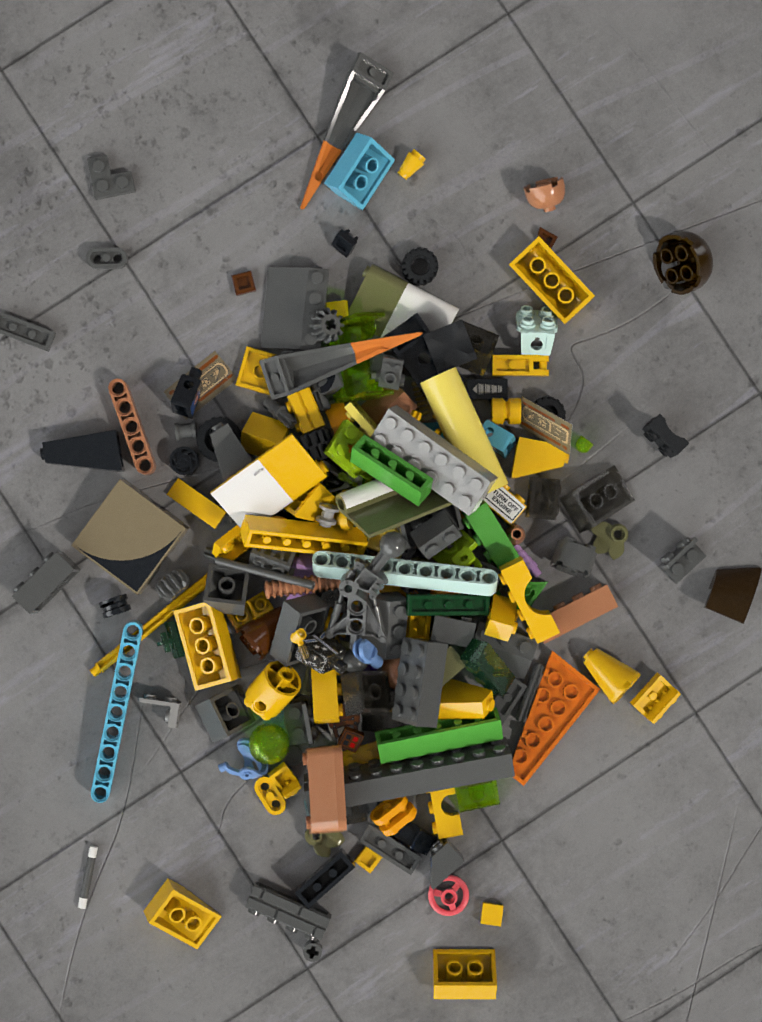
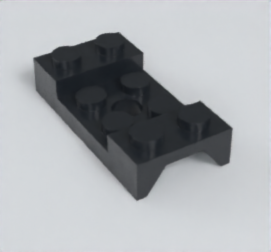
[383,313,464,401]

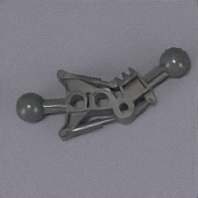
[325,531,406,674]

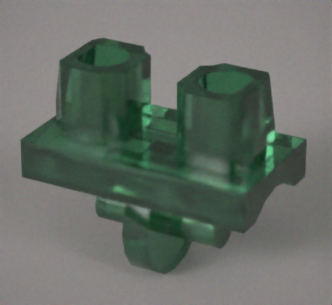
[156,621,185,659]

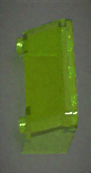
[326,312,394,403]

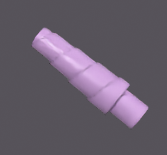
[514,545,542,578]

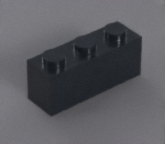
[295,848,356,909]

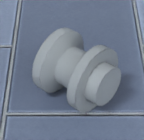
[316,502,339,528]

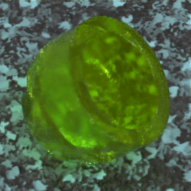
[576,436,594,453]

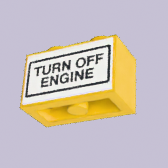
[484,484,527,526]

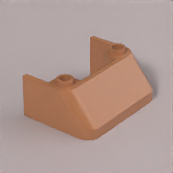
[302,745,347,834]

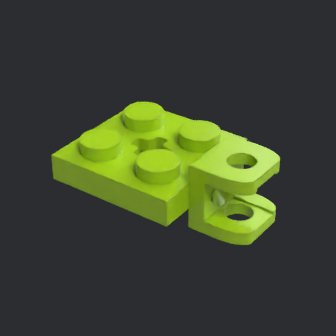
[323,419,373,480]
[432,530,482,568]

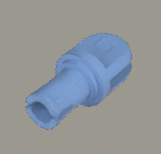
[352,638,383,669]

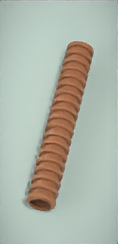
[264,570,384,599]

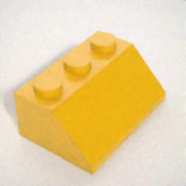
[433,949,497,999]

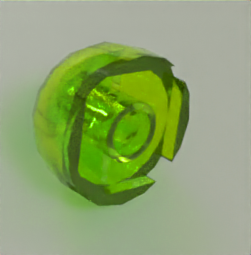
[249,723,290,765]

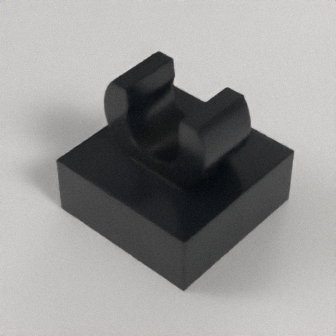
[331,229,358,258]

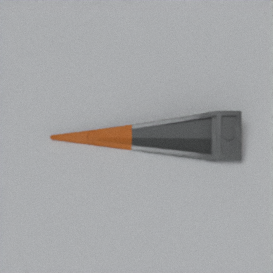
[300,52,394,209]
[259,332,423,400]

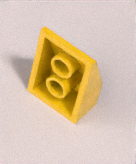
[143,878,222,949]

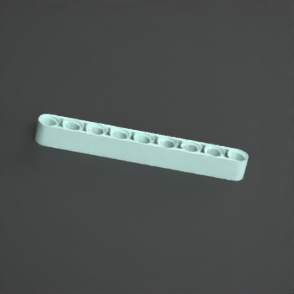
[312,551,498,596]

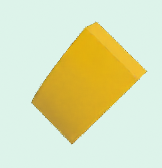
[226,591,274,629]

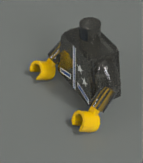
[290,616,348,675]

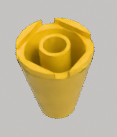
[583,648,641,704]

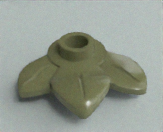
[590,522,628,560]
[305,829,345,857]

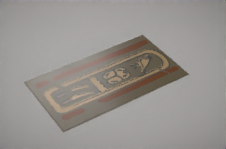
[164,351,237,420]
[520,396,572,455]

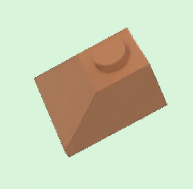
[361,387,418,425]

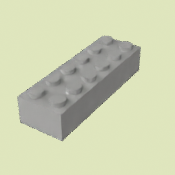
[370,405,498,516]

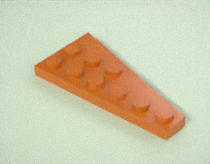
[512,650,600,786]

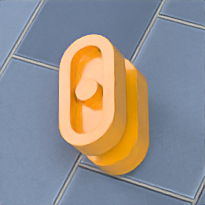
[370,797,417,836]

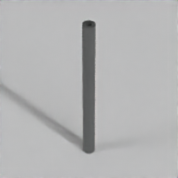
[215,556,315,590]

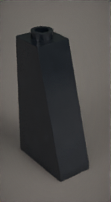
[40,430,125,472]

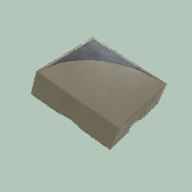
[71,479,190,595]

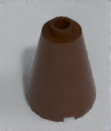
[235,606,282,661]

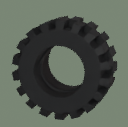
[296,428,334,462]

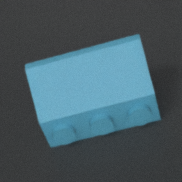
[324,133,395,210]

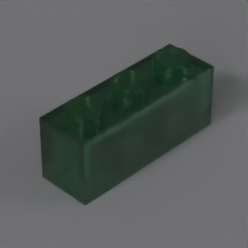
[460,638,515,697]

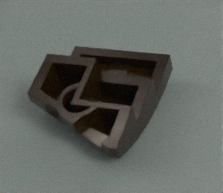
[704,567,762,624]

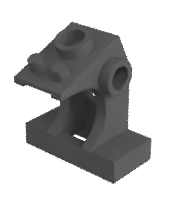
[371,351,411,390]

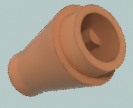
[505,525,525,545]

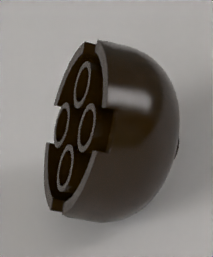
[653,231,713,295]

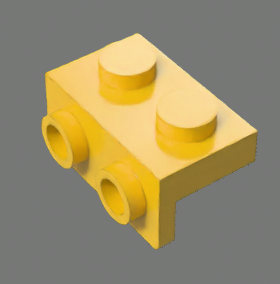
[630,672,681,724]

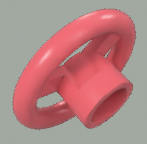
[428,875,469,916]

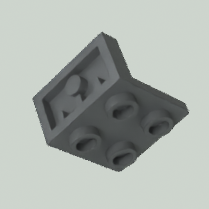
[659,537,706,584]
[248,548,296,581]
[283,700,318,746]

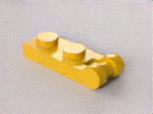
[492,355,549,377]

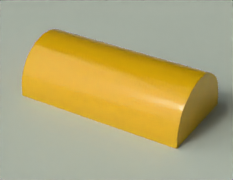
[509,236,595,324]

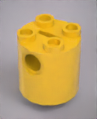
[244,661,301,720]

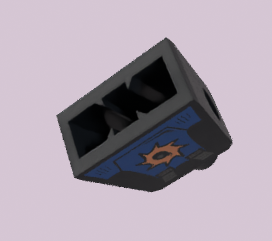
[170,367,203,419]

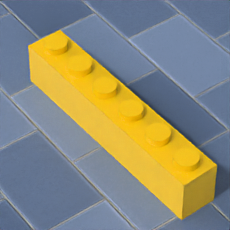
[240,514,368,555]

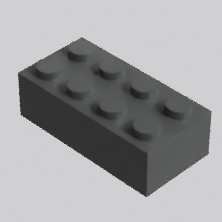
[392,637,448,728]

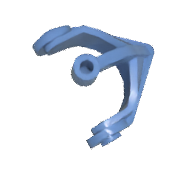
[218,738,268,780]

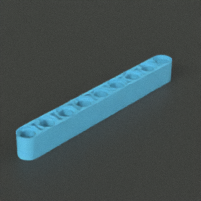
[91,620,143,803]

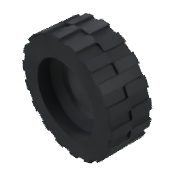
[196,417,241,462]

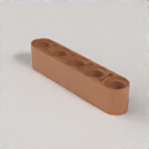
[108,378,156,475]

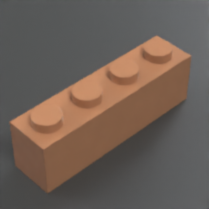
[543,583,618,644]

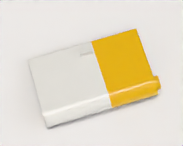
[210,433,329,528]

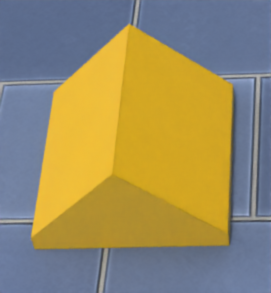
[241,412,290,456]

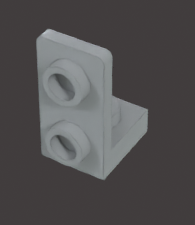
[138,693,182,728]

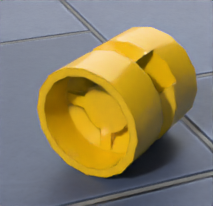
[491,398,521,424]

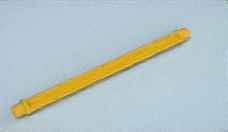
[90,573,207,677]

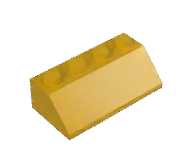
[173,602,242,691]

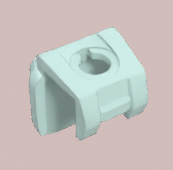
[516,305,558,356]

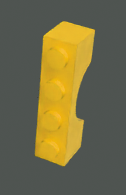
[498,556,560,644]

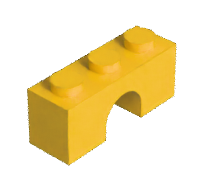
[426,788,463,839]

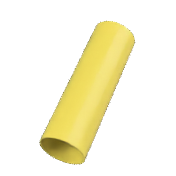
[420,367,508,494]

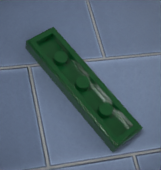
[406,594,490,616]

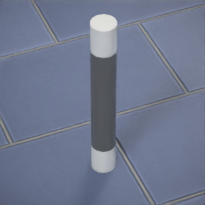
[78,846,98,909]

